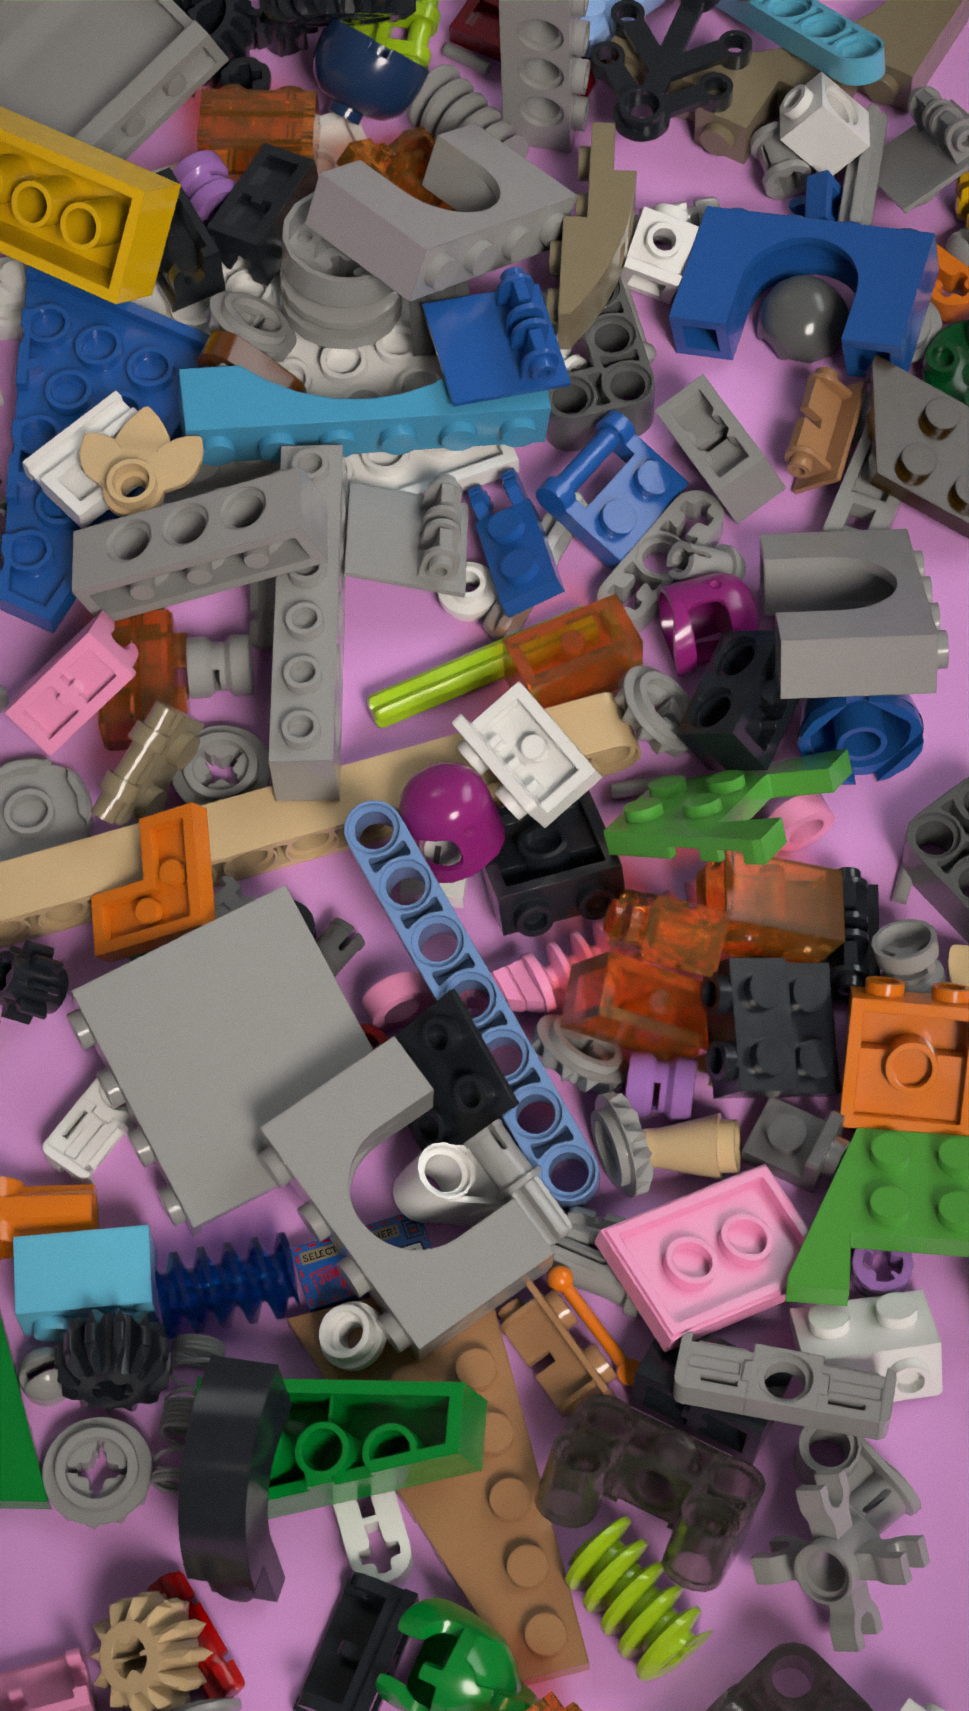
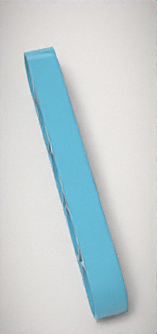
[715,0,886,86]

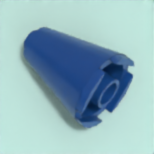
[797,694,924,785]

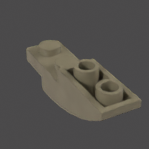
[547,122,637,350]

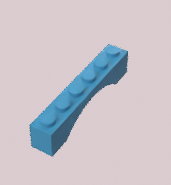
[178,365,551,466]

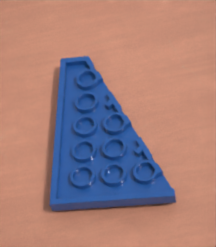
[0,265,210,634]

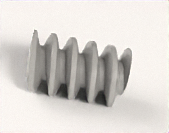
[407,64,528,159]

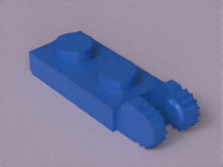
[467,468,565,618]

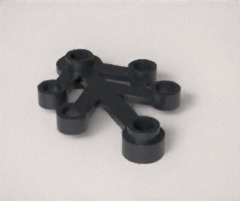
[591,0,752,142]

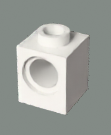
[780,71,870,176]

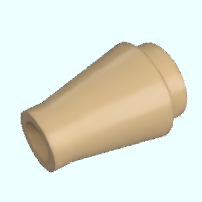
[644,1113,741,1180]

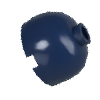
[313,18,430,126]

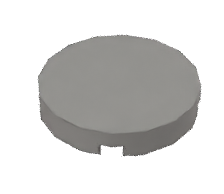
[0,757,95,862]

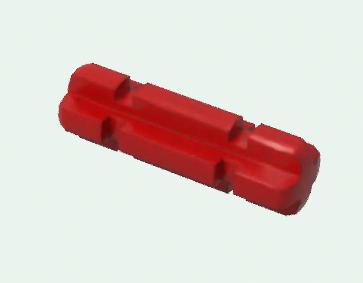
[147,1571,245,1699]

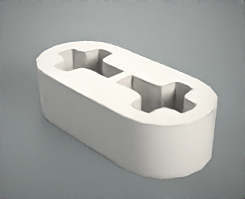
[333,1491,414,1587]

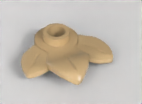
[80,406,204,517]

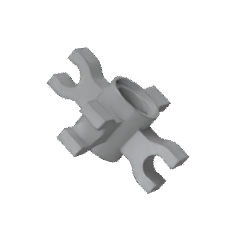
[750,1469,930,1652]

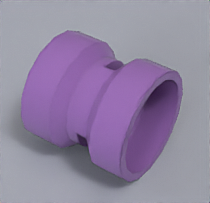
[173,150,236,229]
[625,1050,698,1122]

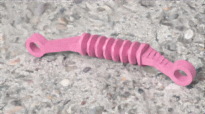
[361,794,835,1031]

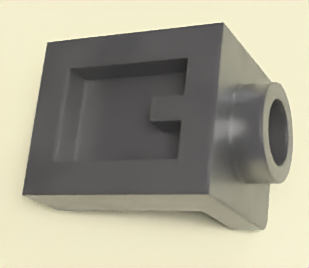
[741,1098,850,1194]

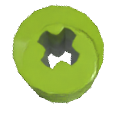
[565,1516,713,1682]

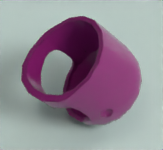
[657,572,759,677]
[399,761,505,883]

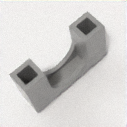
[305,123,578,302]
[760,529,949,699]
[258,1036,555,1362]

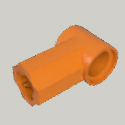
[0,1176,99,1260]

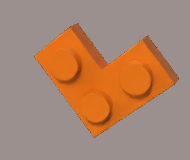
[91,802,216,963]

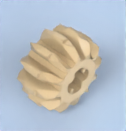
[87,1591,213,1711]

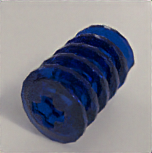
[154,1232,301,1339]

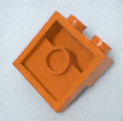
[839,976,969,1136]

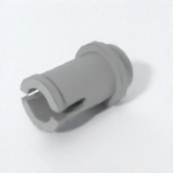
[666,540,746,581]

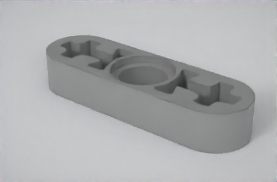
[597,490,724,637]

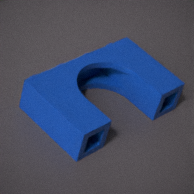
[669,206,939,378]

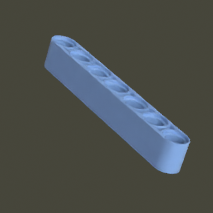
[344,800,600,1209]

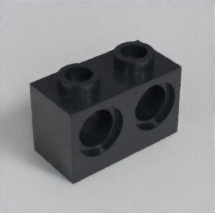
[675,630,800,771]

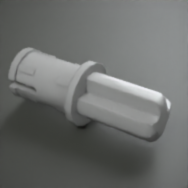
[463,1118,573,1247]

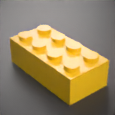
[0,106,181,304]

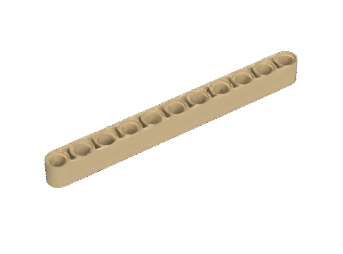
[0,693,642,948]

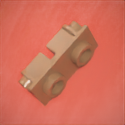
[784,367,868,494]
[498,1279,620,1424]

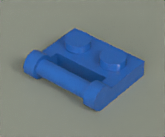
[536,410,689,570]

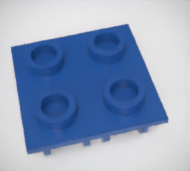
[422,267,571,407]

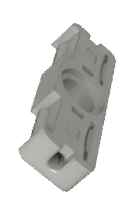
[673,1332,897,1440]

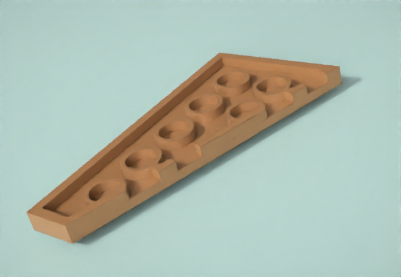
[287,1297,589,1686]

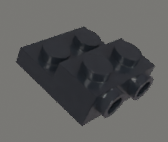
[482,790,627,937]
[700,958,841,1099]

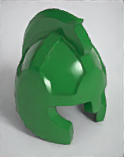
[375,1597,543,1711]

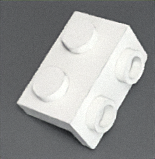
[451,681,603,828]
[789,1289,943,1402]

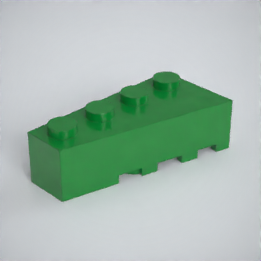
[194,1377,488,1519]

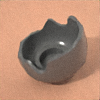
[756,275,849,364]

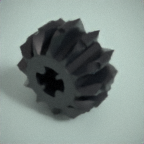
[54,1308,173,1413]

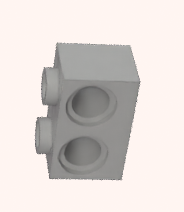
[655,374,786,524]

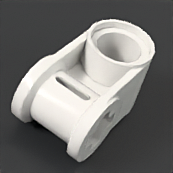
[393,1142,508,1227]

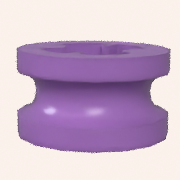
[850,1249,914,1298]

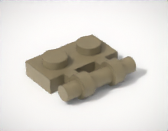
[91,701,205,827]

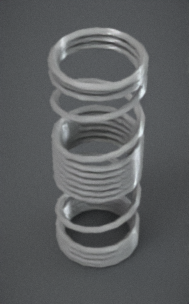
[150,1334,226,1495]

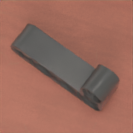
[546,276,655,451]
[901,777,969,944]

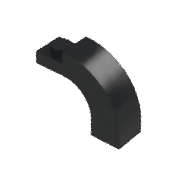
[178,1355,292,1602]

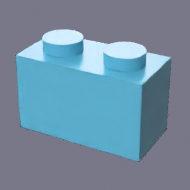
[13,1225,160,1342]

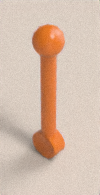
[547,1265,641,1387]

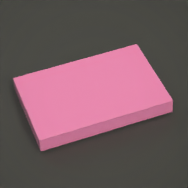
[594,1164,810,1353]

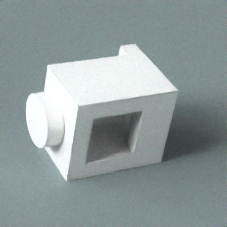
[620,203,699,304]

